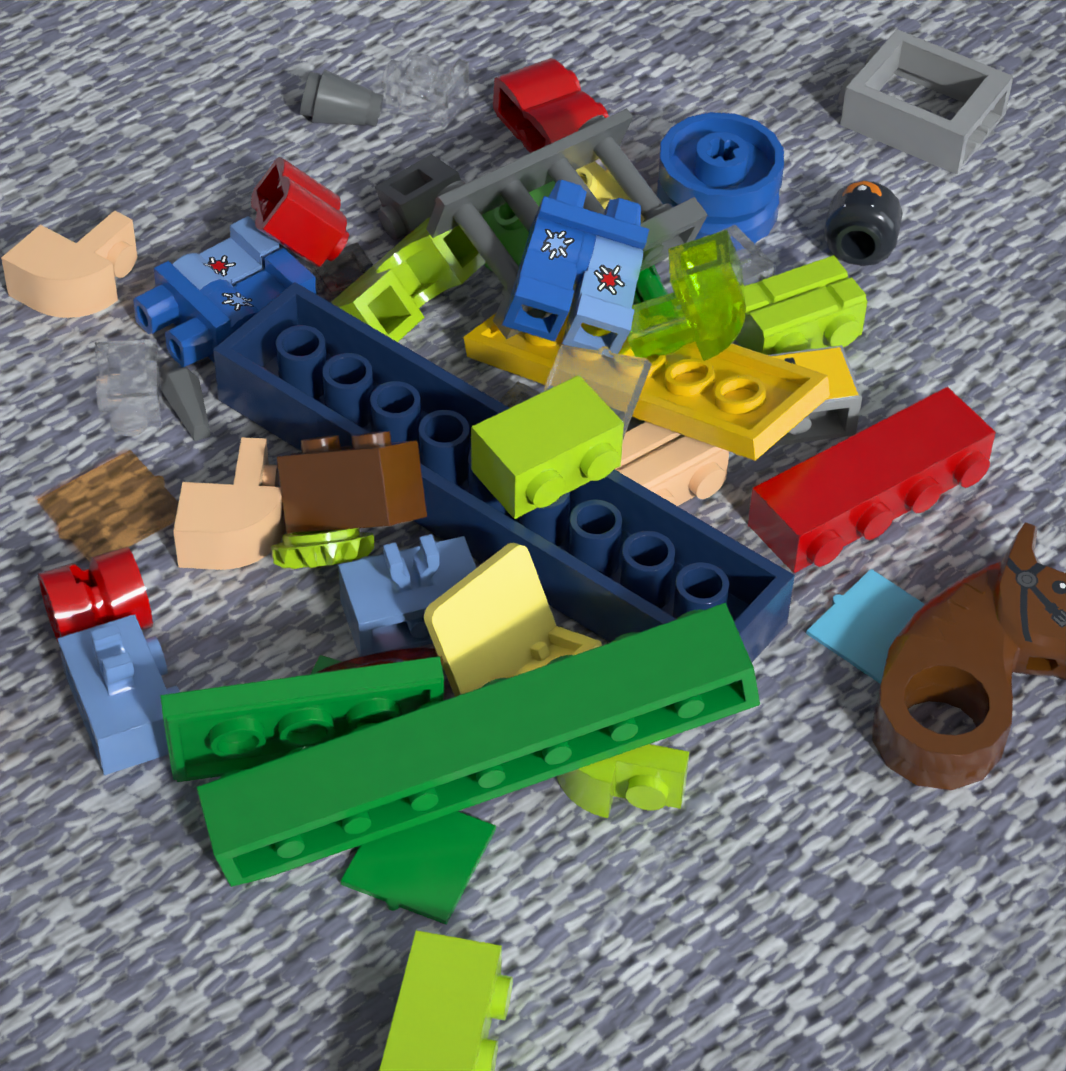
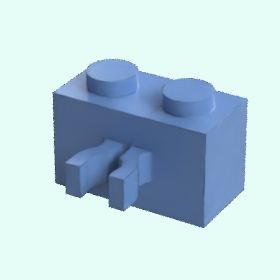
[338,534,476,660]
[57,614,180,775]

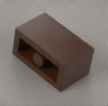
[277,431,427,533]

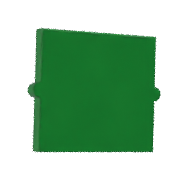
[341,811,496,925]

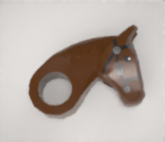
[872,522,1066,790]

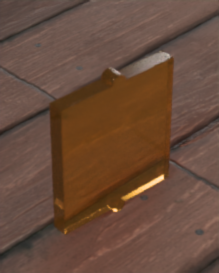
[37,450,179,562]

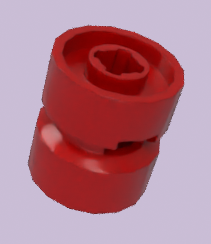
[38,547,153,642]

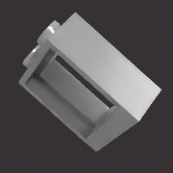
[838,29,1013,174]

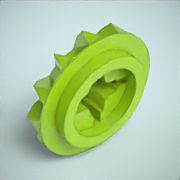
[271,528,375,569]

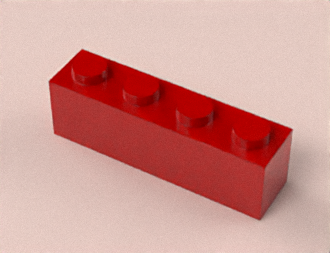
[748,386,996,573]

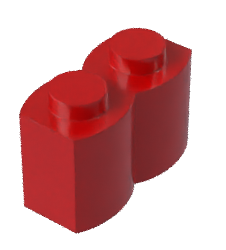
[493,58,609,153]
[251,157,349,267]

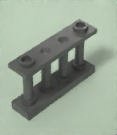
[426,108,708,339]

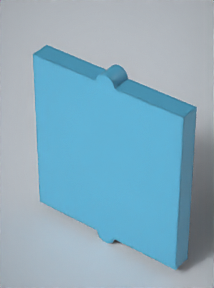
[806,569,925,684]

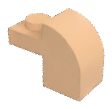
[1,210,138,318]
[173,437,286,570]

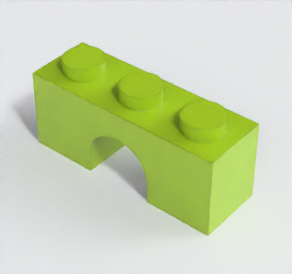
[330,218,486,342]

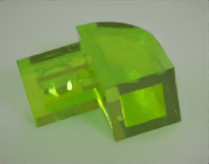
[628,230,746,361]

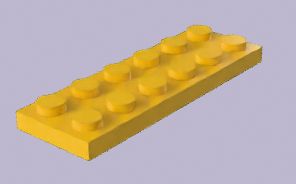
[464,307,830,461]

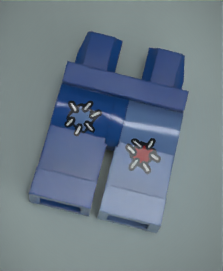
[502,179,649,360]
[133,216,316,367]

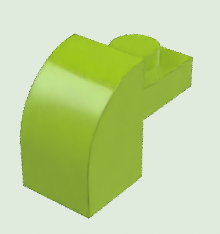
[556,744,690,818]

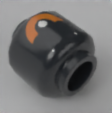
[824,181,903,266]

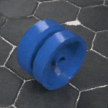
[657,112,784,251]

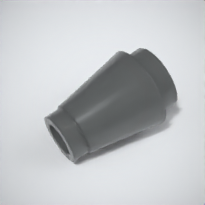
[300,69,384,127]

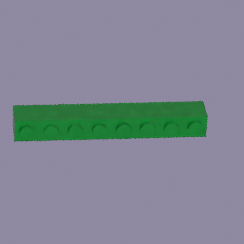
[197,603,760,887]

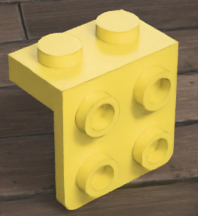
[424,543,602,697]

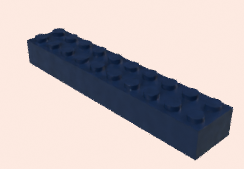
[213,282,795,662]

